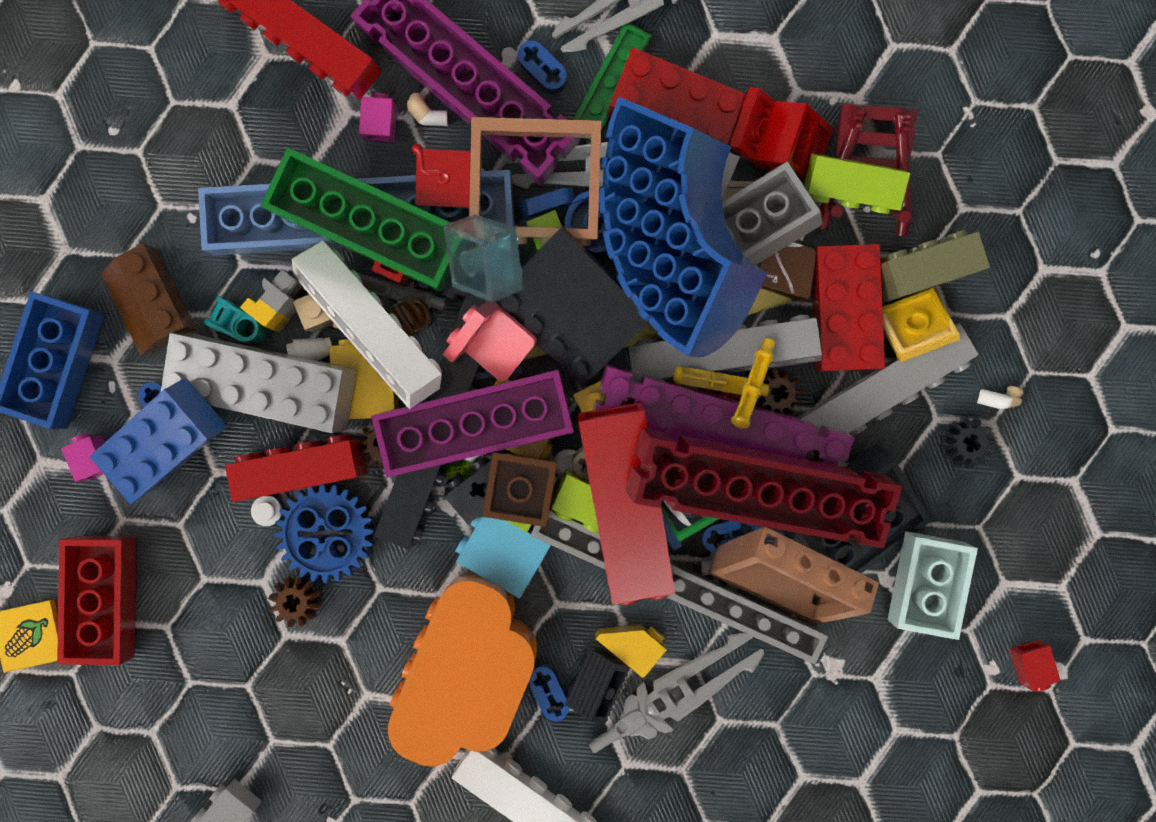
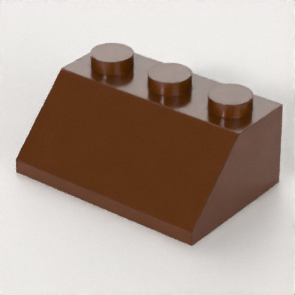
[101,244,197,356]

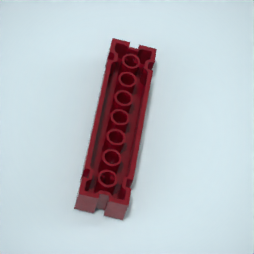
[626,428,902,548]

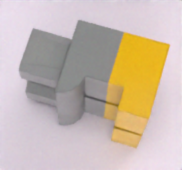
[240,270,304,333]

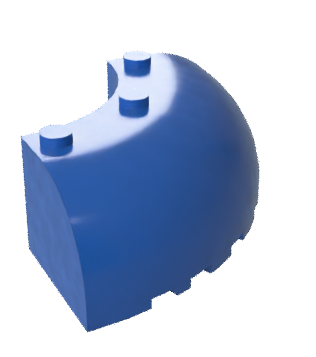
[599,96,768,357]

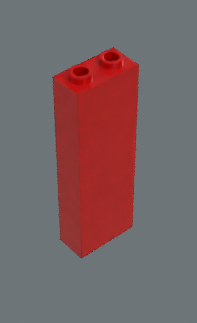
[578,402,675,605]

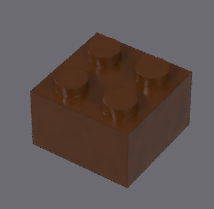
[482,451,558,527]

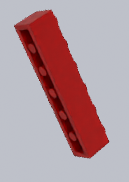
[217,0,382,101]

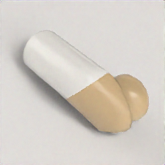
[407,93,449,126]
[977,386,1024,409]

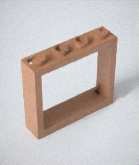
[469,117,601,246]
[708,527,879,625]

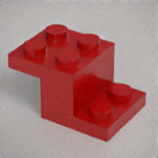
[729,87,834,184]

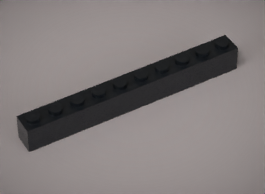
[374,248,520,549]

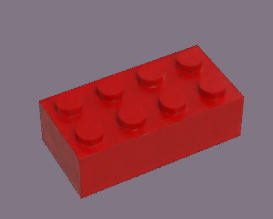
[607,47,747,145]
[811,244,885,372]
[225,434,368,502]
[57,535,136,665]

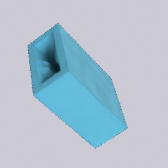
[455,513,551,599]

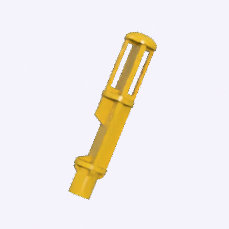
[731,338,776,429]
[673,365,769,396]

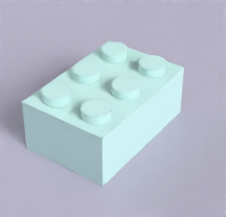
[887,531,978,640]

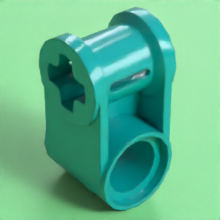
[203,296,268,344]

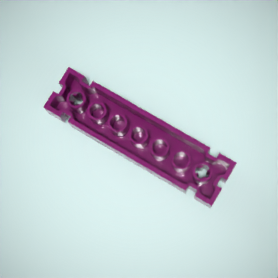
[350,0,581,186]
[593,363,854,466]

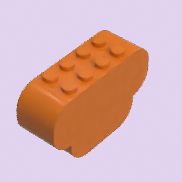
[388,572,537,767]

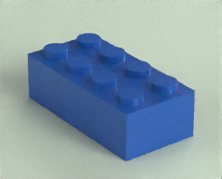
[0,291,105,429]
[90,377,227,504]

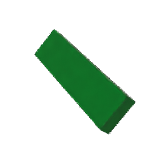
[573,23,652,142]

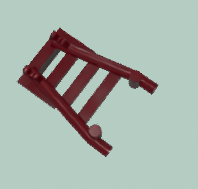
[818,103,918,236]

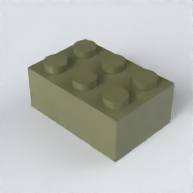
[880,230,990,303]

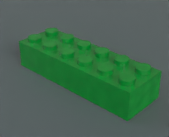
[260,147,468,292]

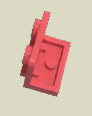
[442,298,537,382]

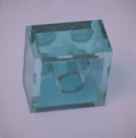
[444,214,523,303]

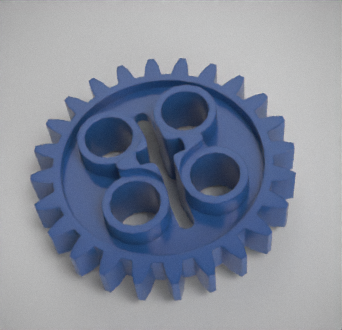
[274,483,376,583]

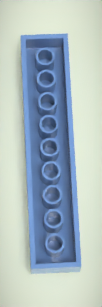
[198,170,515,256]

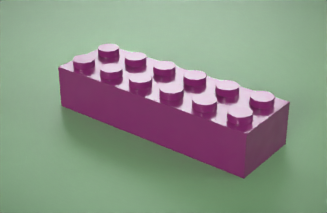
[371,370,574,478]

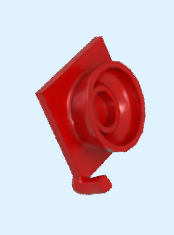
[412,144,471,208]

